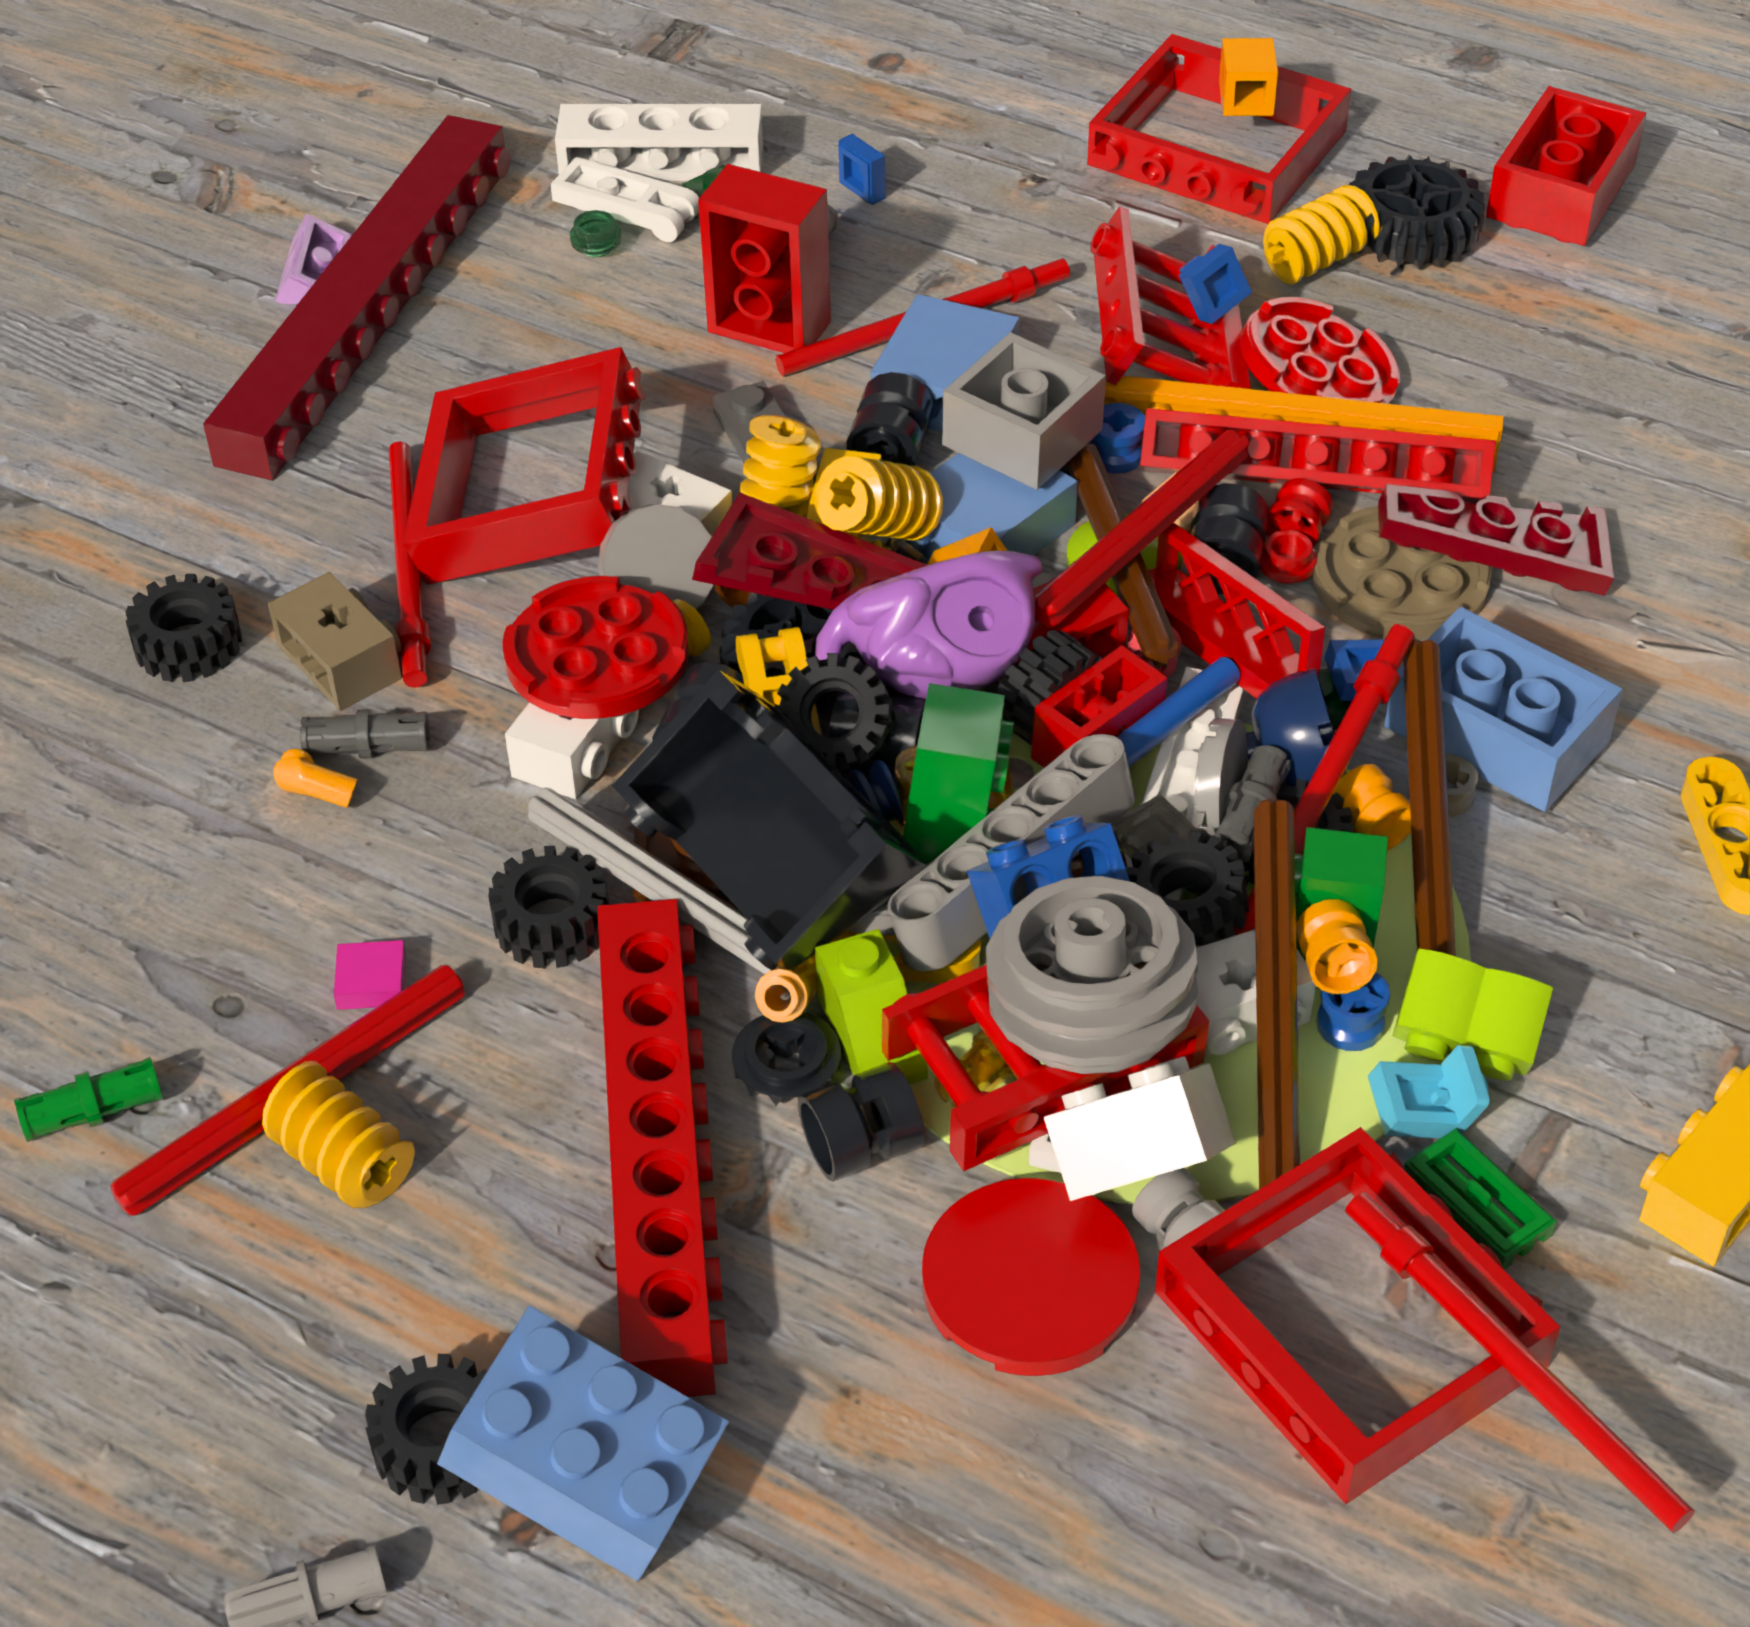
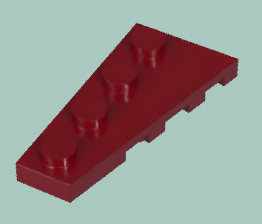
[1378,484,1614,596]
[692,492,928,610]

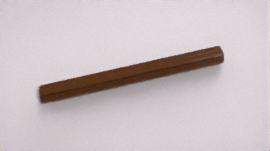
[1066,443,1180,667]
[1403,639,1456,956]
[1254,799,1300,1189]

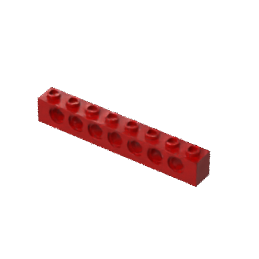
[597,899,728,1397]

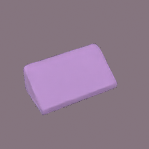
[275,214,352,304]

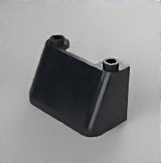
[612,670,928,970]

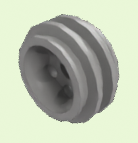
[986,876,1198,1074]

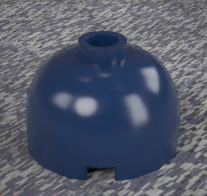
[1246,668,1347,787]

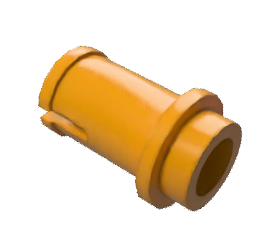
[755,964,817,1023]

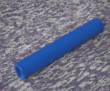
[1117,657,1240,767]

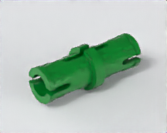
[14,1057,163,1142]

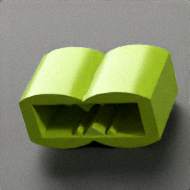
[1392,948,1553,1081]

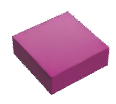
[334,940,406,1010]

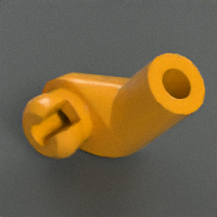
[273,749,358,809]

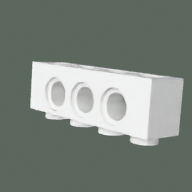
[555,104,763,181]

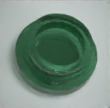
[569,210,622,257]

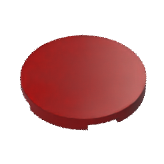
[1240,297,1400,404]
[502,576,689,719]
[922,1178,1140,1376]

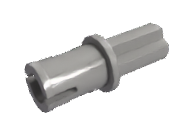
[224,1545,387,1627]

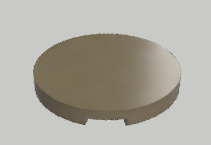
[1312,506,1492,640]

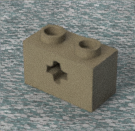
[268,572,402,711]

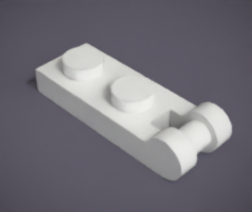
[551,157,699,242]

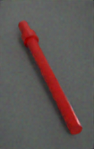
[775,258,1070,377]
[388,441,431,688]
[1234,624,1415,935]
[1345,1192,1695,1533]

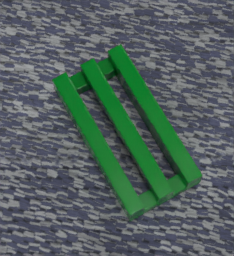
[1403,1128,1557,1270]

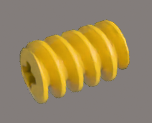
[1263,185,1380,285]
[740,415,821,518]
[814,456,943,541]
[262,1061,415,1208]

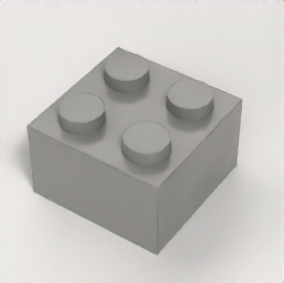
[942,332,1106,490]

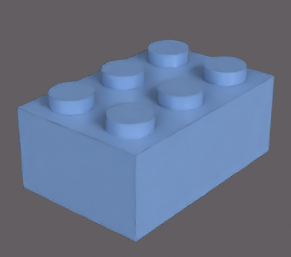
[1384,606,1623,812]
[437,1305,729,1582]

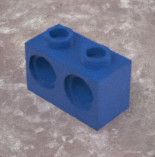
[967,815,1130,938]

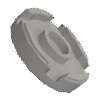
[598,504,713,609]
[1194,718,1248,844]

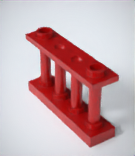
[1090,206,1251,389]
[882,964,1210,1172]

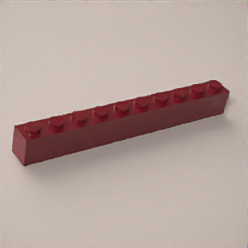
[203,115,510,481]

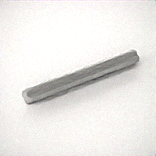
[527,787,784,974]

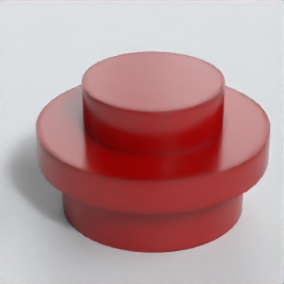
[1260,530,1317,584]

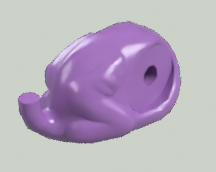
[815,551,1043,699]

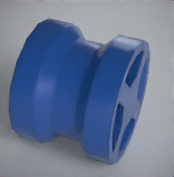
[1089,403,1145,474]
[1316,972,1390,1051]

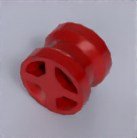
[1266,478,1334,547]

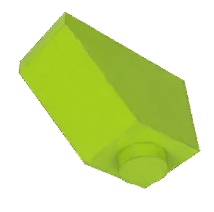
[815,928,928,1084]

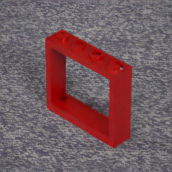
[1087,34,1352,224]
[402,347,646,585]
[1155,1127,1560,1504]

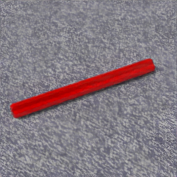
[1034,430,1250,628]
[110,965,465,1216]

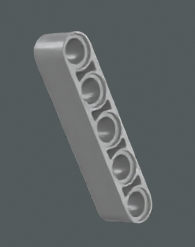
[887,734,1135,971]

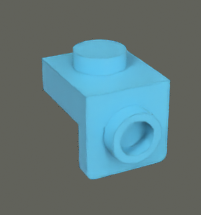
[1368,1045,1490,1138]

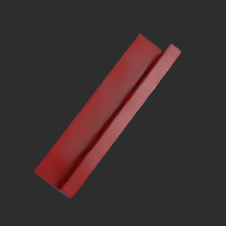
[1148,522,1325,699]

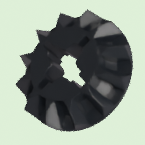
[732,1012,841,1106]

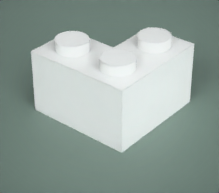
[1044,1056,1236,1201]

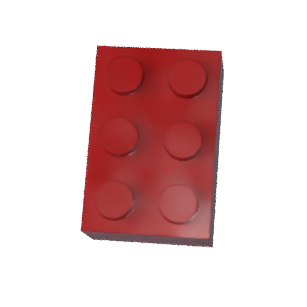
[1486,86,1646,246]
[698,164,831,353]

